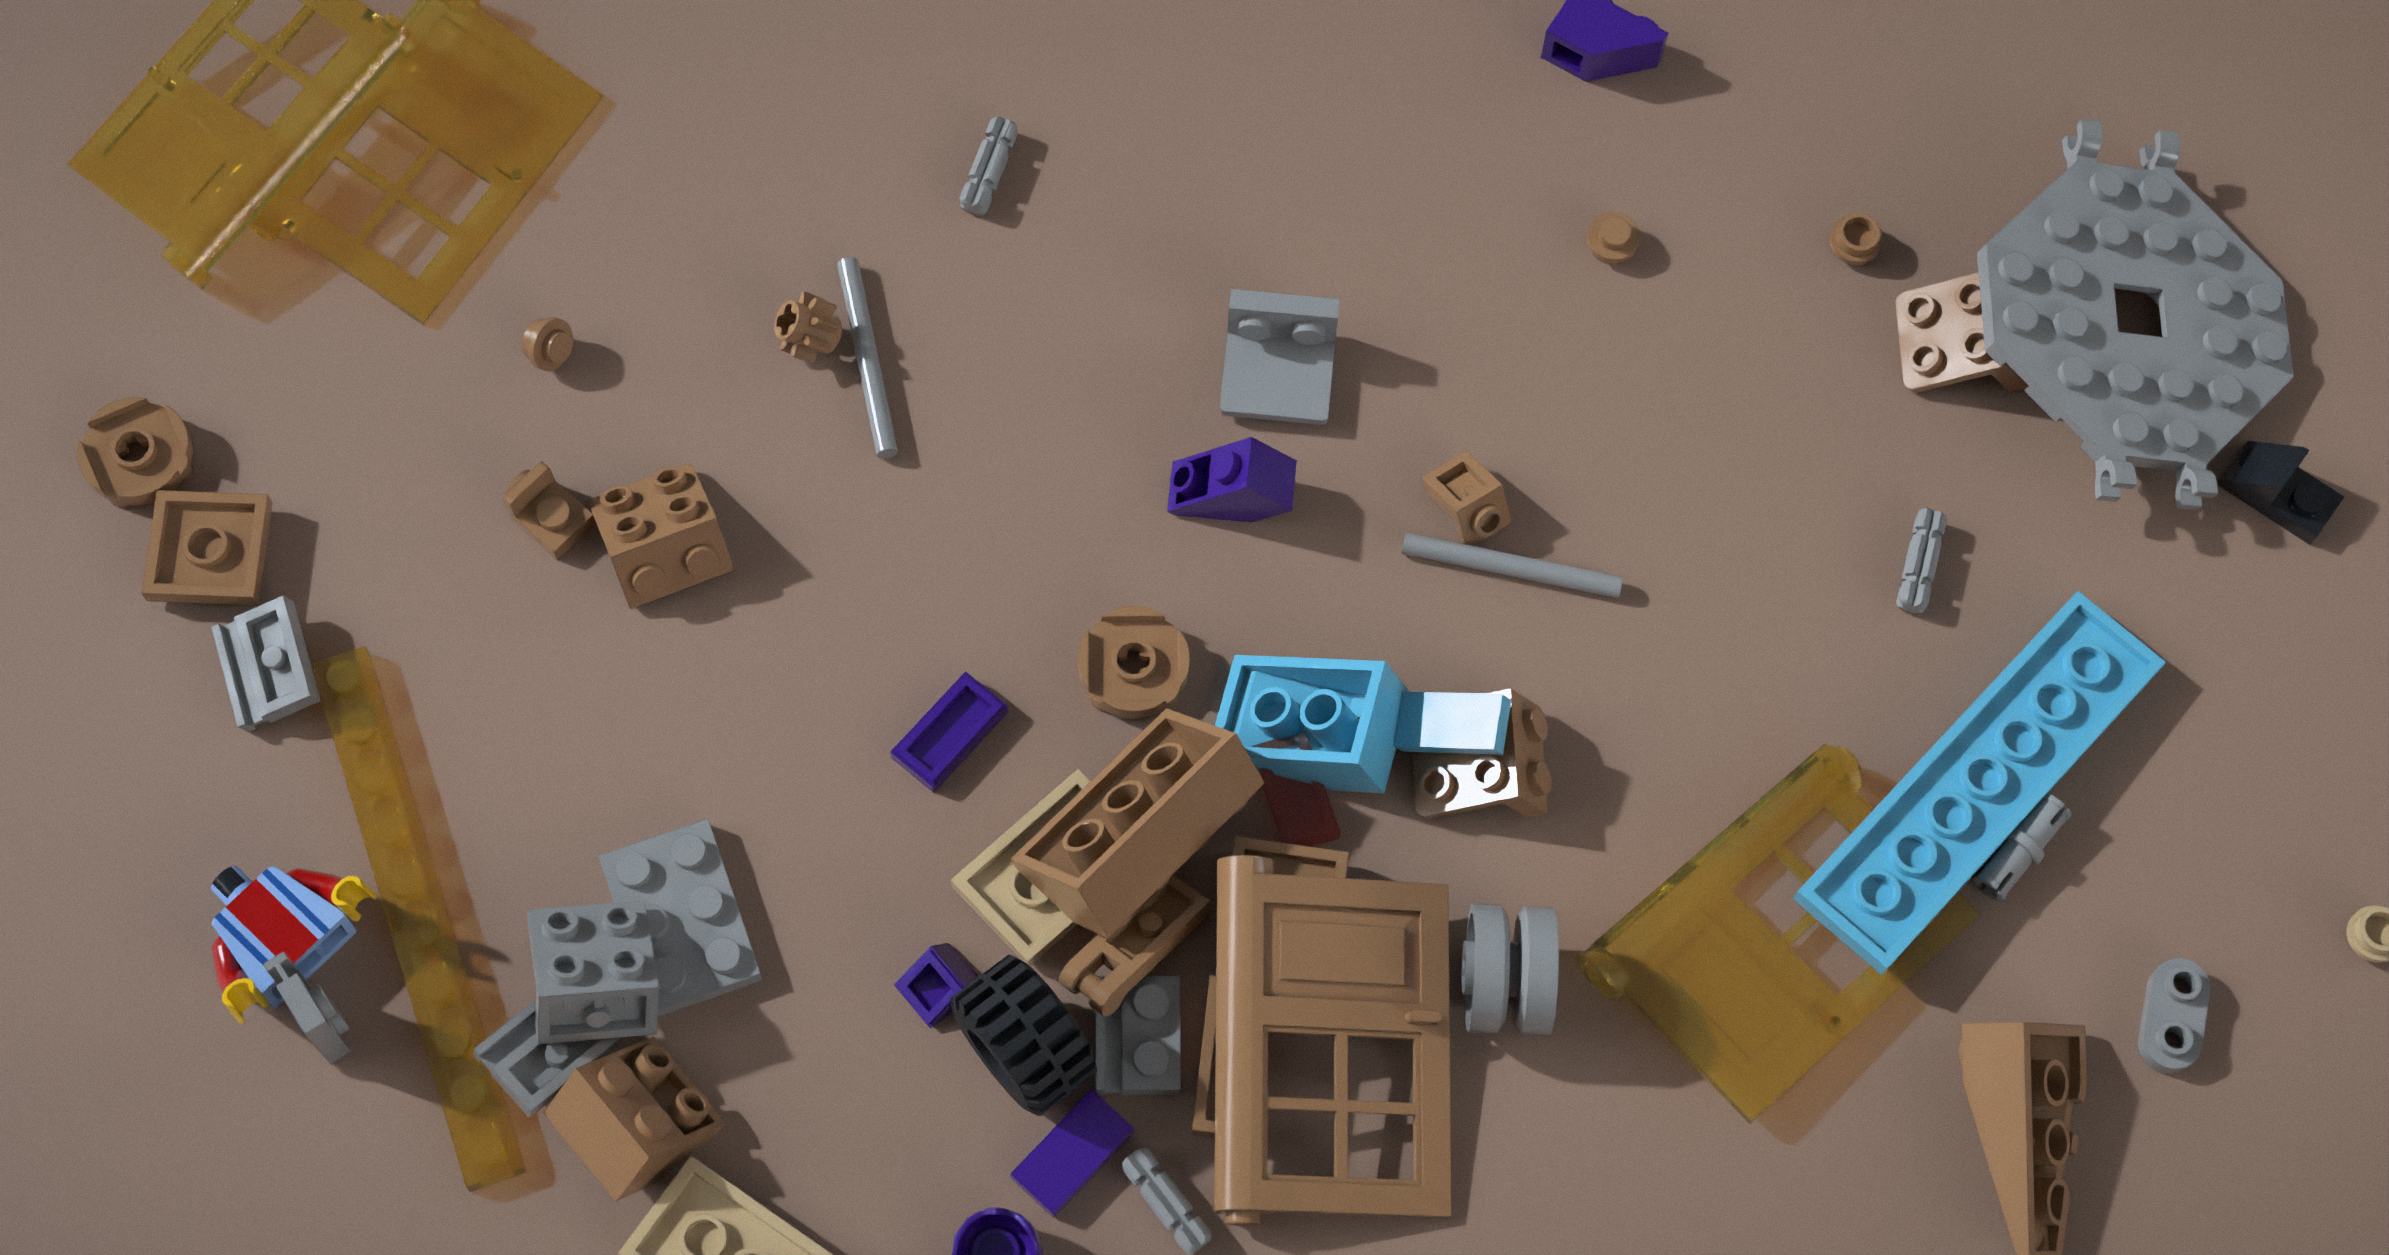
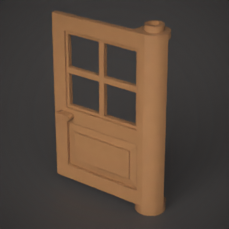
[1214,855,1451,1226]

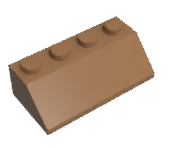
[1010,708,1265,938]

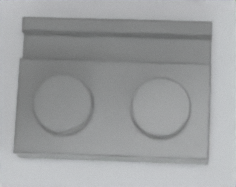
[211,596,321,732]
[263,951,351,1064]
[1096,976,1181,1095]
[473,1000,622,1118]

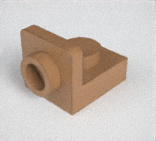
[1421,450,1511,546]
[503,461,596,560]

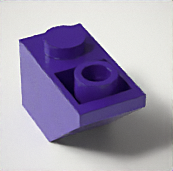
[1541,0,1668,82]
[1167,437,1297,523]

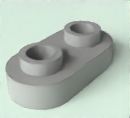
[2138,958,2211,1074]

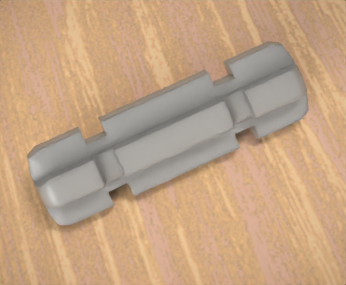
[960,116,1018,216]
[1896,508,1947,614]
[1122,1147,1212,1255]

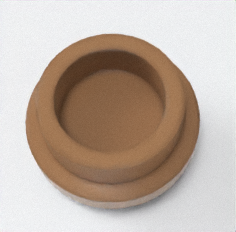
[1586,212,1640,265]
[1829,213,1884,265]
[522,317,573,371]

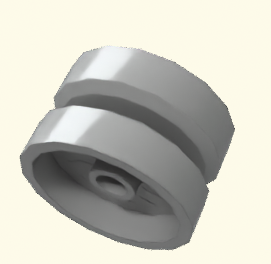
[1462,903,1559,1036]

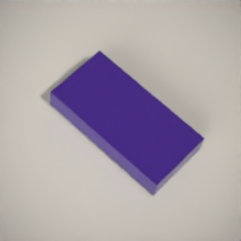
[890,671,1008,793]
[1010,1089,1134,1218]

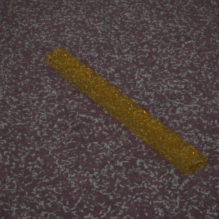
[311,646,527,1192]

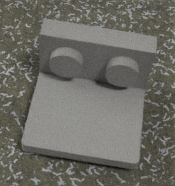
[1220,289,1340,425]
[528,901,659,1044]

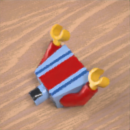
[211,865,378,1024]

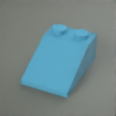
[1215,655,1410,794]

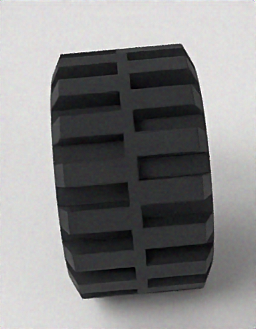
[951,954,1097,1116]

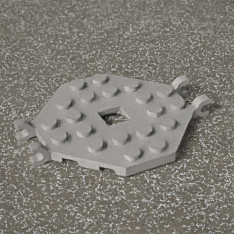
[1977,120,2294,511]

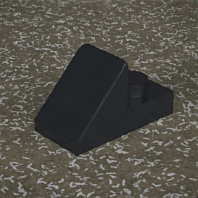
[2217,440,2344,545]

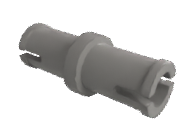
[1973,793,2072,902]

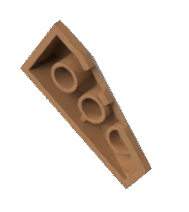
[1959,1022,2087,1255]

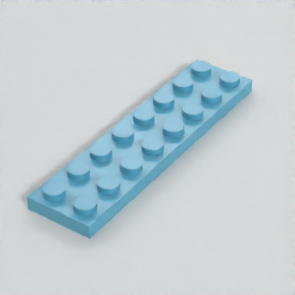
[1793,591,2166,975]

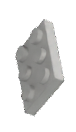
[598,818,763,1017]

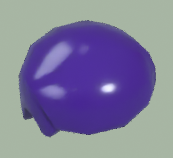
[952,1207,1043,1255]

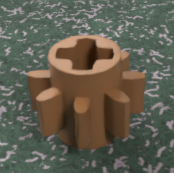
[774,291,842,363]

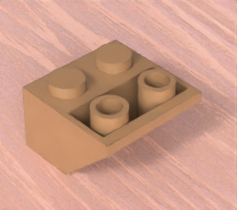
[543,1036,726,1202]

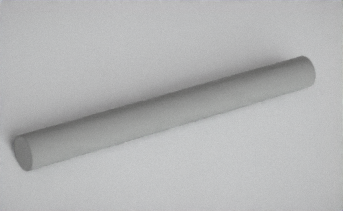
[837,257,898,459]
[1401,532,1623,598]

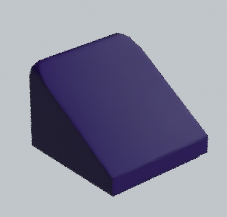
[894,943,978,1028]

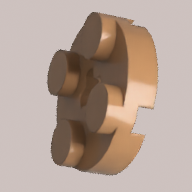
[77,397,194,509]
[1077,606,1190,719]

